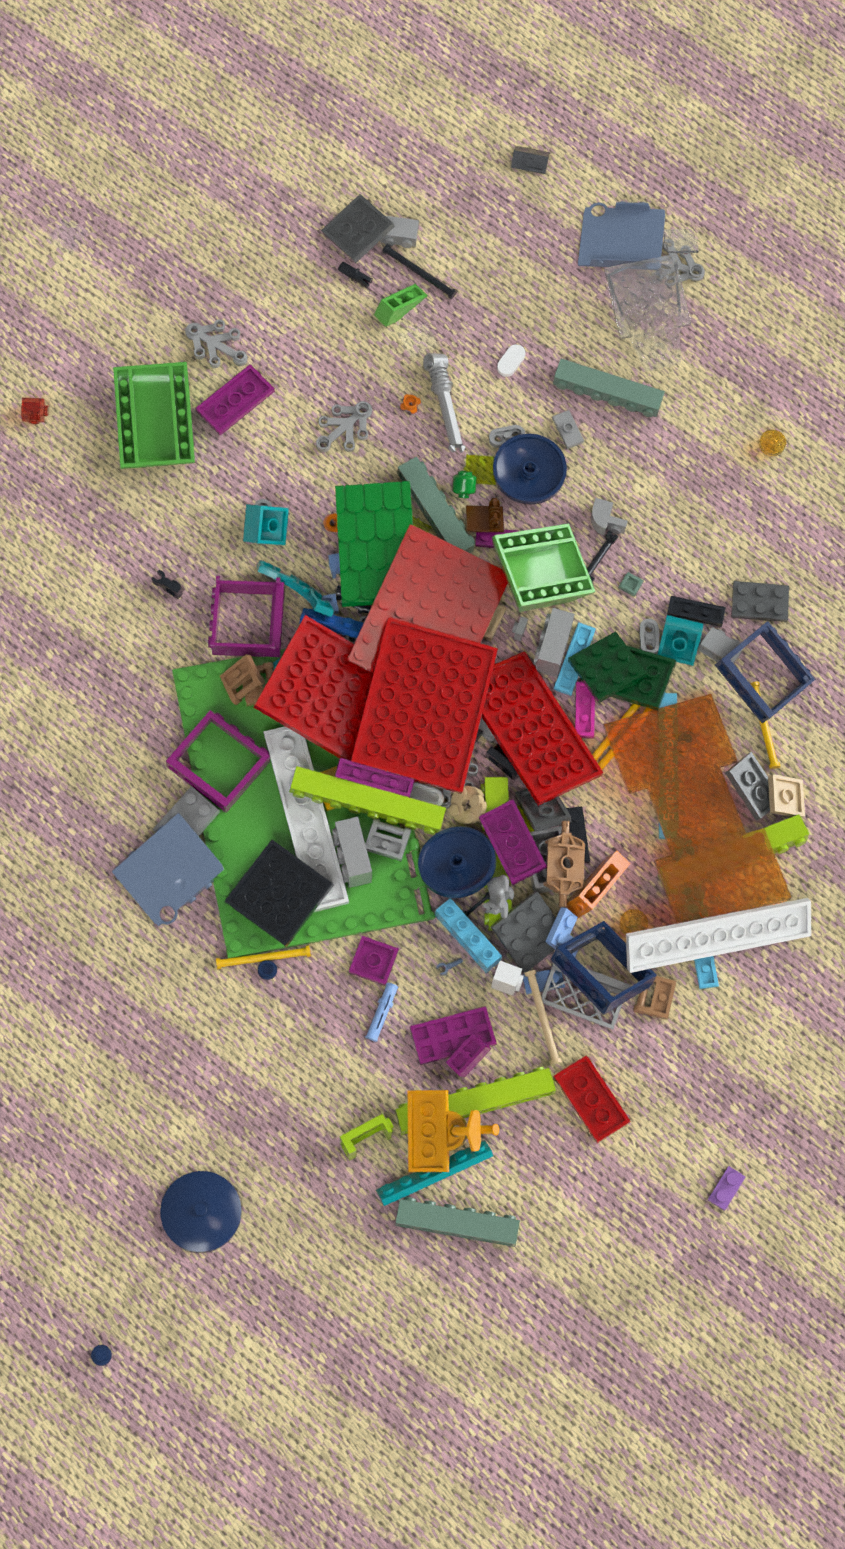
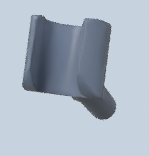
[436,958,463,976]

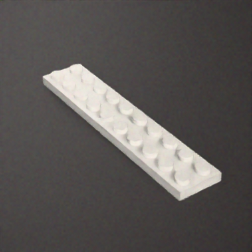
[264,727,349,912]
[626,898,811,973]

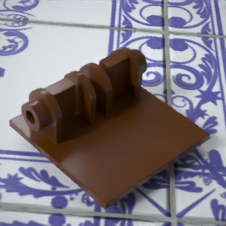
[466,498,504,533]

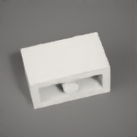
[491,961,524,996]

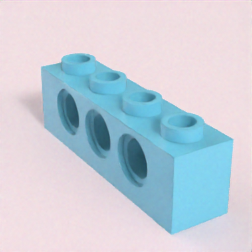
[435,898,502,973]

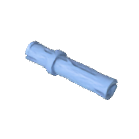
[365,983,399,1042]

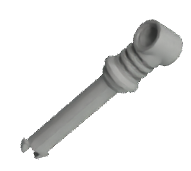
[423,353,465,453]

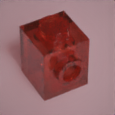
[21,397,49,425]

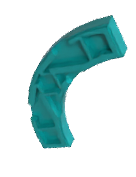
[256,560,334,617]

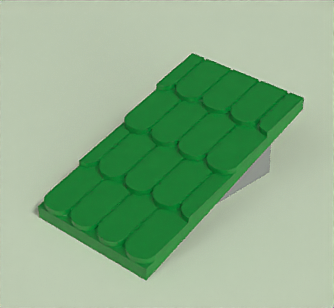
[335,481,413,607]

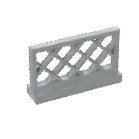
[541,963,630,1030]

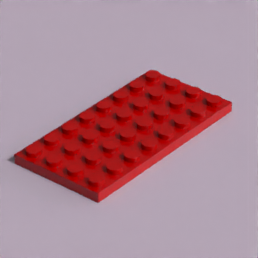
[481,651,604,806]

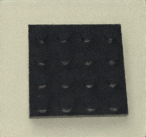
[224,840,334,948]

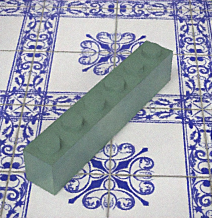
[553,359,665,417]
[397,457,475,553]
[395,1197,520,1247]

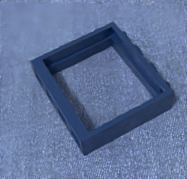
[715,621,816,723]
[550,921,657,1015]

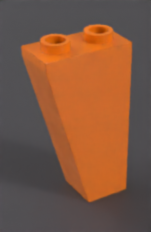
[567,850,630,919]

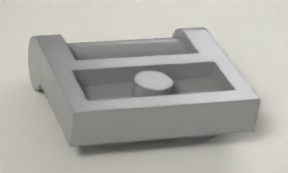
[365,819,412,861]

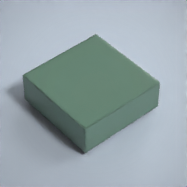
[618,572,644,597]

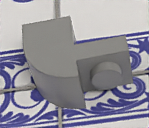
[591,498,628,536]

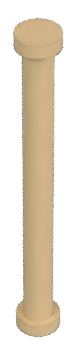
[524,970,562,1065]

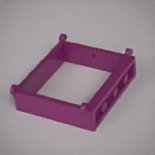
[208,575,285,657]

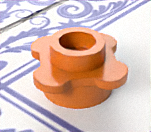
[400,394,421,414]

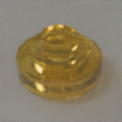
[759,430,786,456]
[619,909,648,936]

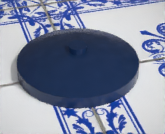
[493,434,567,505]
[418,827,496,898]
[160,1171,242,1253]

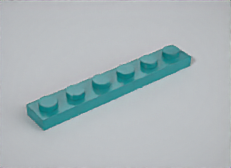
[376,1140,494,1206]

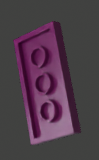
[195,364,275,436]
[479,799,547,885]

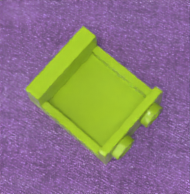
[340,1113,394,1161]

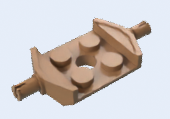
[543,821,585,908]

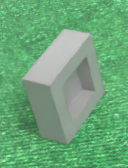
[512,616,528,641]

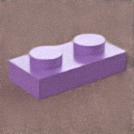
[708,1166,746,1211]

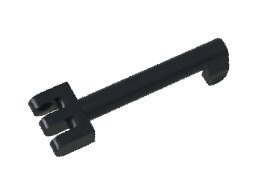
[587,530,619,583]

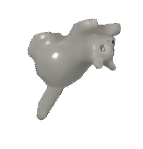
[482,875,514,919]

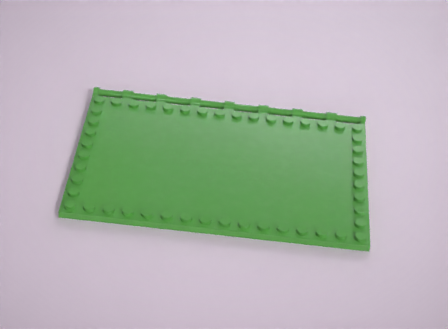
[172,640,435,958]

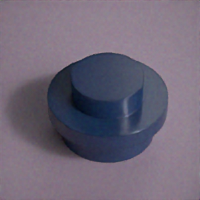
[258,960,277,980]
[91,1345,112,1366]

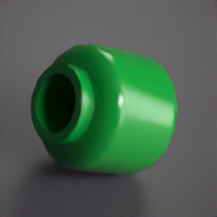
[452,471,477,498]

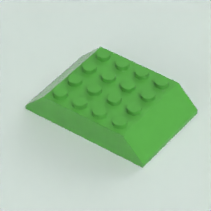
[113,362,195,469]
[492,524,595,612]

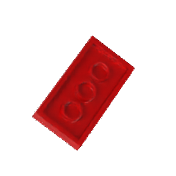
[553,1055,631,1144]

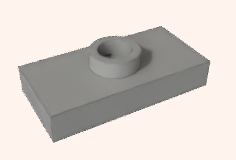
[552,410,584,449]

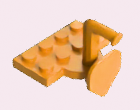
[407,1090,499,1172]

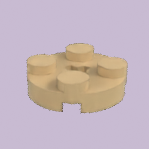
[449,786,487,825]

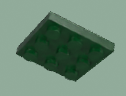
[568,631,647,703]
[611,646,676,711]

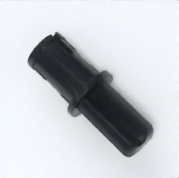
[338,262,373,288]

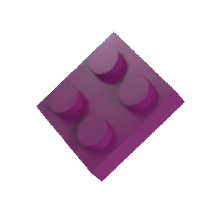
[349,936,399,986]

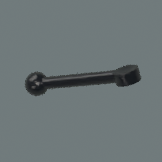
[463,892,490,917]

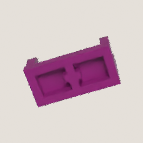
[446,1033,492,1078]

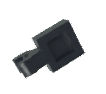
[152,570,183,599]

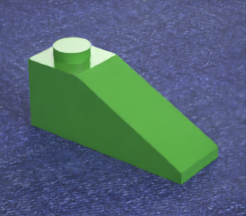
[374,284,428,327]

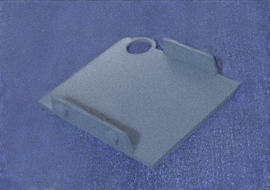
[578,201,665,269]
[112,813,224,926]

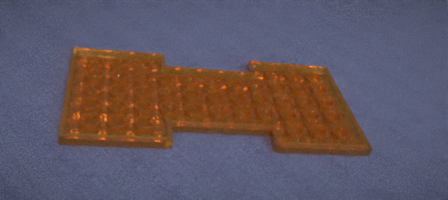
[603,694,791,924]

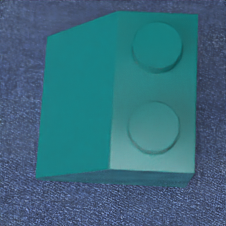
[243,504,289,545]
[658,615,703,666]

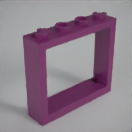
[166,710,270,813]

